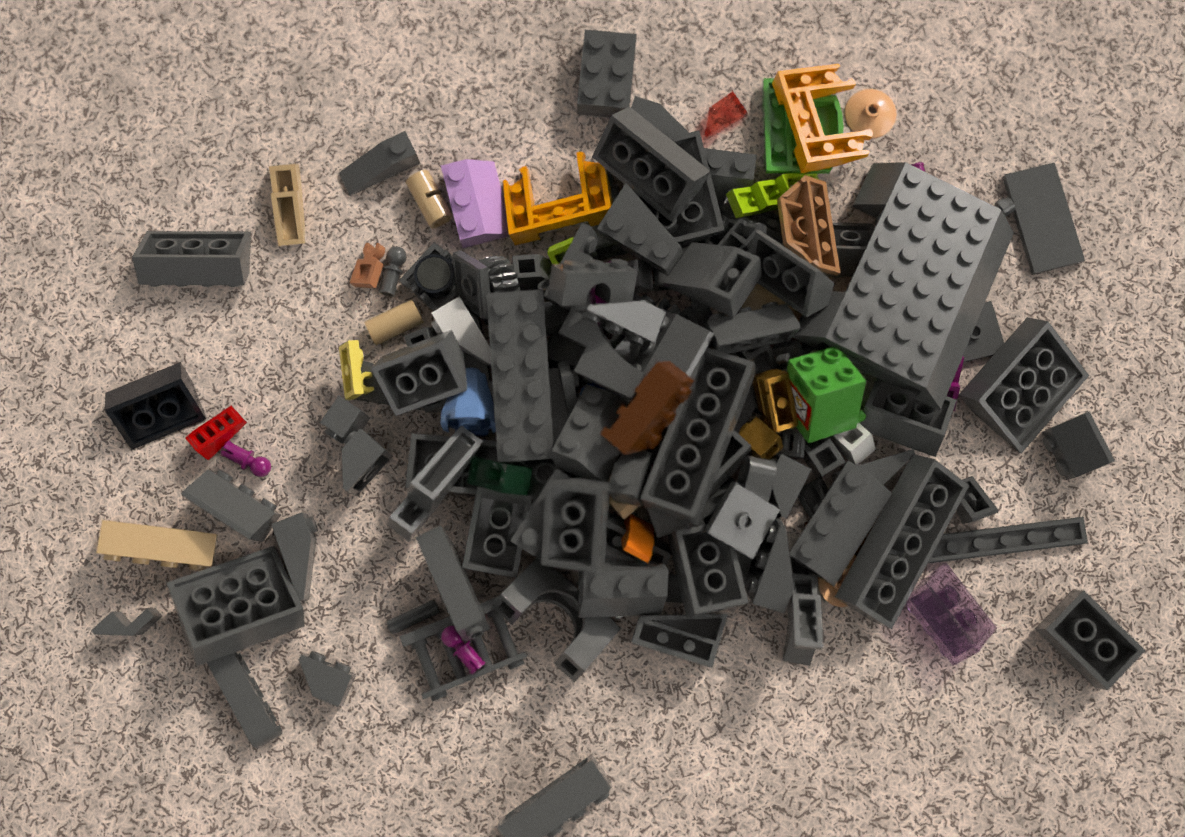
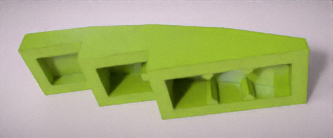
[726,173,819,218]

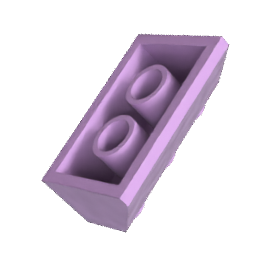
[441,159,509,248]

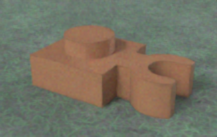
[350,243,386,288]

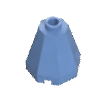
[441,368,496,436]

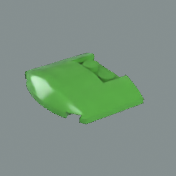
[762,78,843,174]

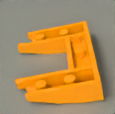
[772,64,873,173]
[503,152,613,246]

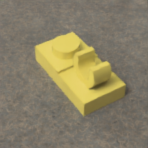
[339,340,374,400]

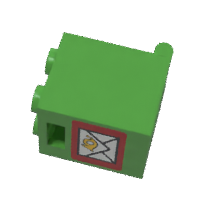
[787,347,866,443]

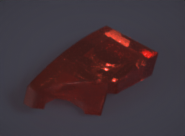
[704,91,748,139]

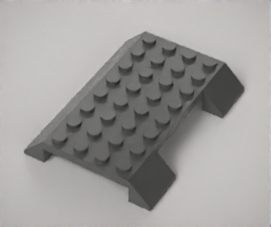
[793,162,1014,410]

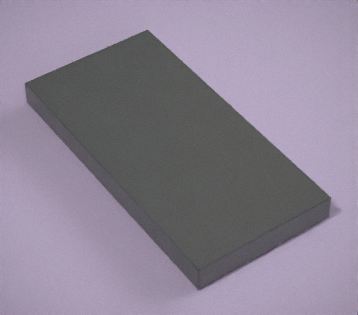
[1002,162,1085,275]

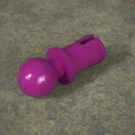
[220,441,271,477]
[441,625,485,674]

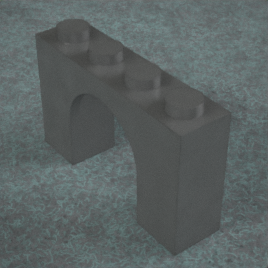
[492,558,621,682]

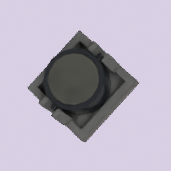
[399,242,456,311]

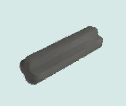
[387,600,440,634]

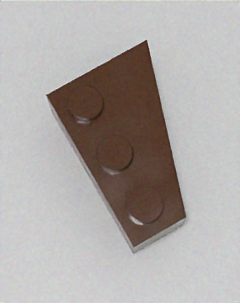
[600,361,695,454]

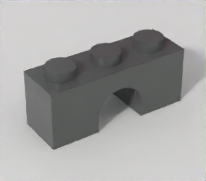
[547,259,638,306]

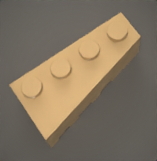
[96,520,218,571]

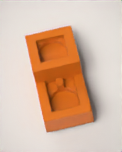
[621,514,654,563]

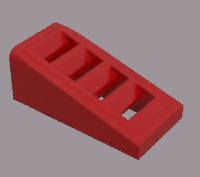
[185,406,247,461]

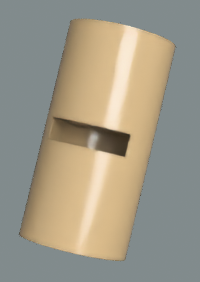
[406,170,453,229]
[364,299,424,346]

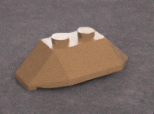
[777,175,840,275]

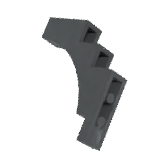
[544,223,646,401]

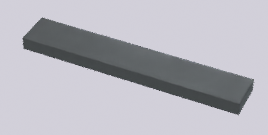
[927,517,1088,564]

